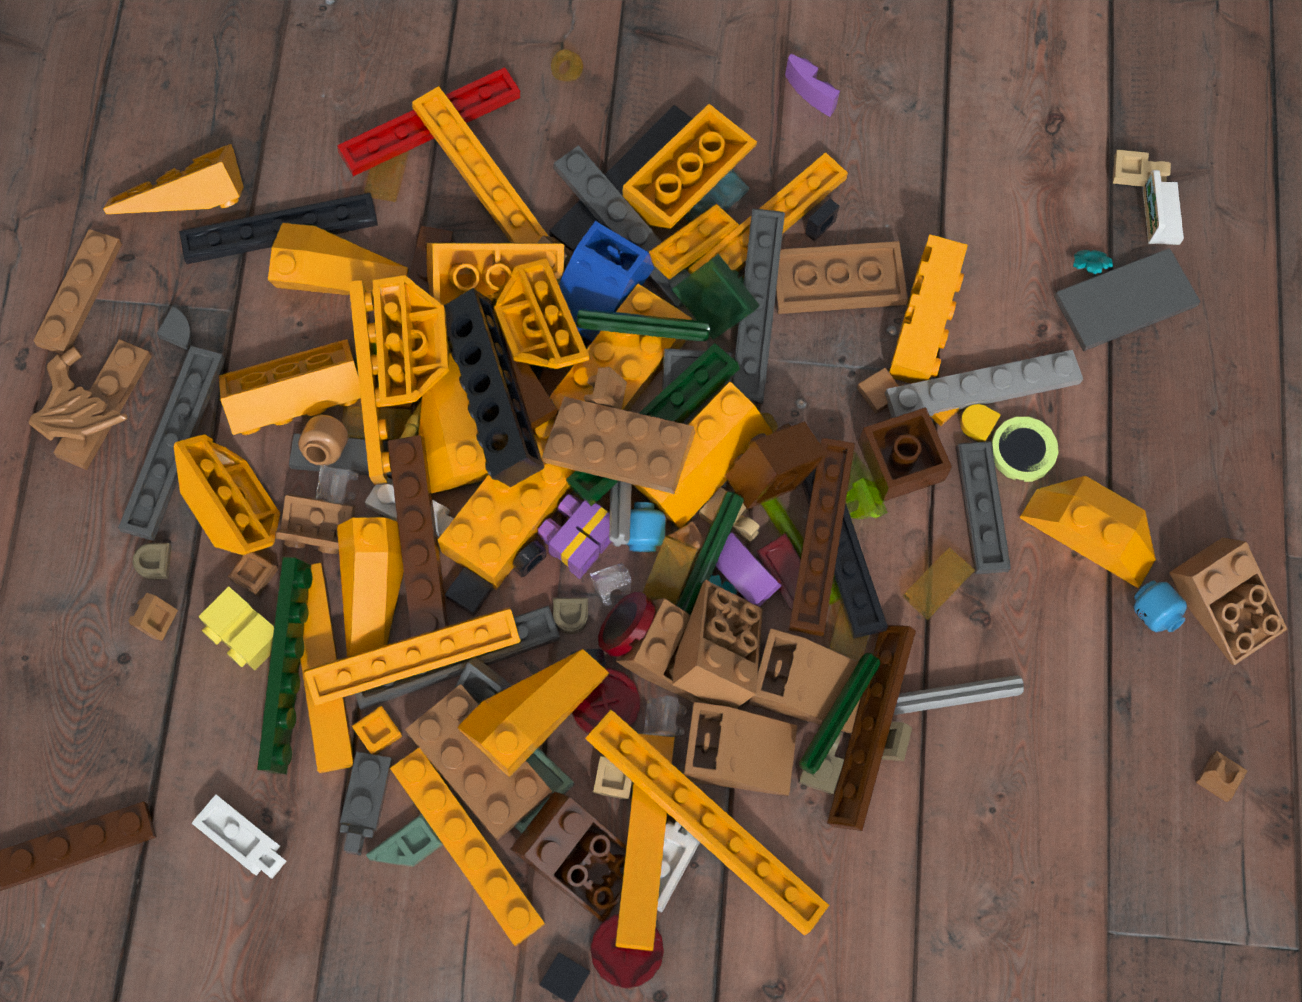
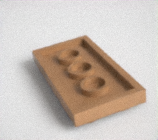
[775,241,908,314]
[542,396,695,494]
[405,684,552,841]

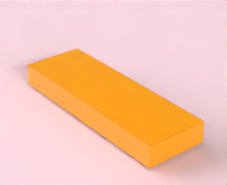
[649,204,739,280]

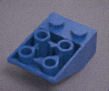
[558,221,654,342]

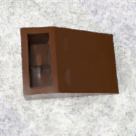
[510,791,627,922]

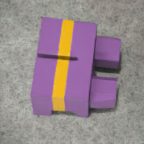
[538,494,612,579]

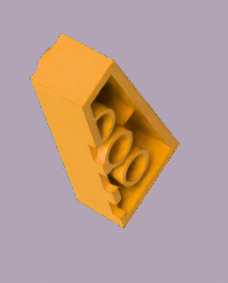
[889,234,968,384]

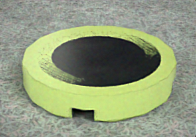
[991,416,1059,482]

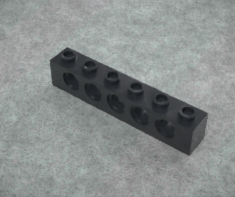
[444,288,545,487]

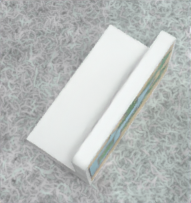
[1143,170,1184,245]

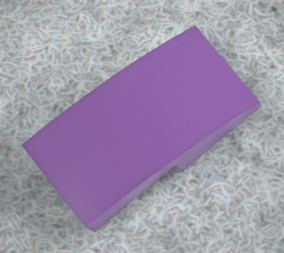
[785,54,840,117]
[716,532,782,607]

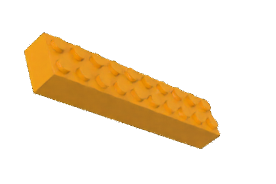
[438,284,692,590]

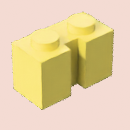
[198,586,274,670]

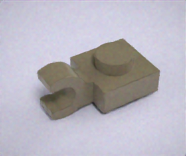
[798,731,844,795]

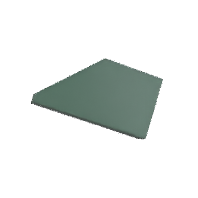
[366,814,443,867]

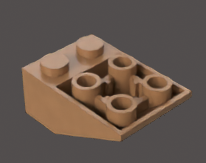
[1169,537,1288,665]
[672,580,763,709]
[616,598,714,705]
[749,628,860,734]
[684,702,797,796]

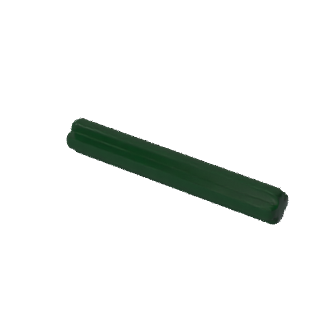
[576,308,710,342]
[676,491,744,615]
[799,653,880,774]

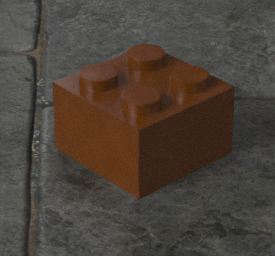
[858,407,952,502]
[725,421,827,509]

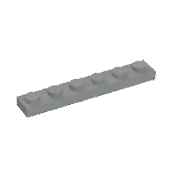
[885,350,1083,418]

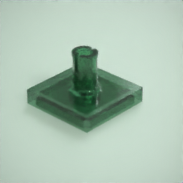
[672,254,760,340]

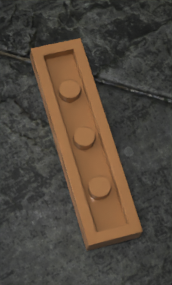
[33,229,122,354]
[53,339,152,470]

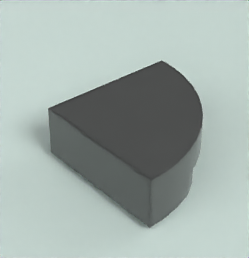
[157,306,192,350]

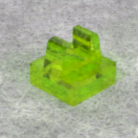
[846,478,888,520]

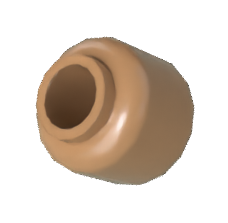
[298,415,348,466]

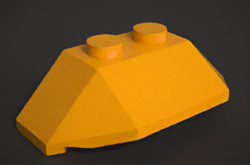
[494,258,589,369]
[373,275,450,407]
[173,434,280,555]
[1019,476,1156,588]

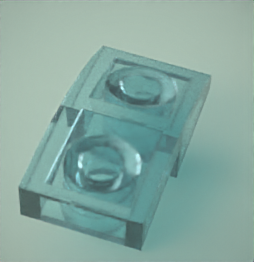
[684,169,749,223]

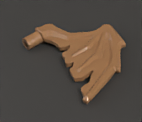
[29,346,128,441]

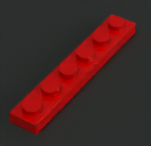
[337,67,521,177]

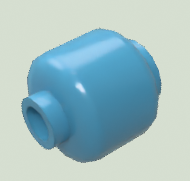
[627,502,666,552]
[1134,581,1187,632]

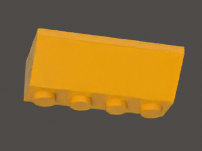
[623,104,757,229]
[219,339,361,435]
[633,382,772,529]

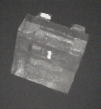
[316,465,359,504]
[590,563,632,606]
[644,695,687,736]

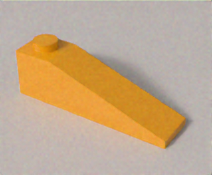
[103,144,244,214]
[268,223,409,298]
[427,243,564,306]
[418,353,489,494]
[337,517,404,657]
[457,649,609,777]

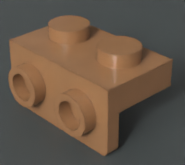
[275,494,356,554]

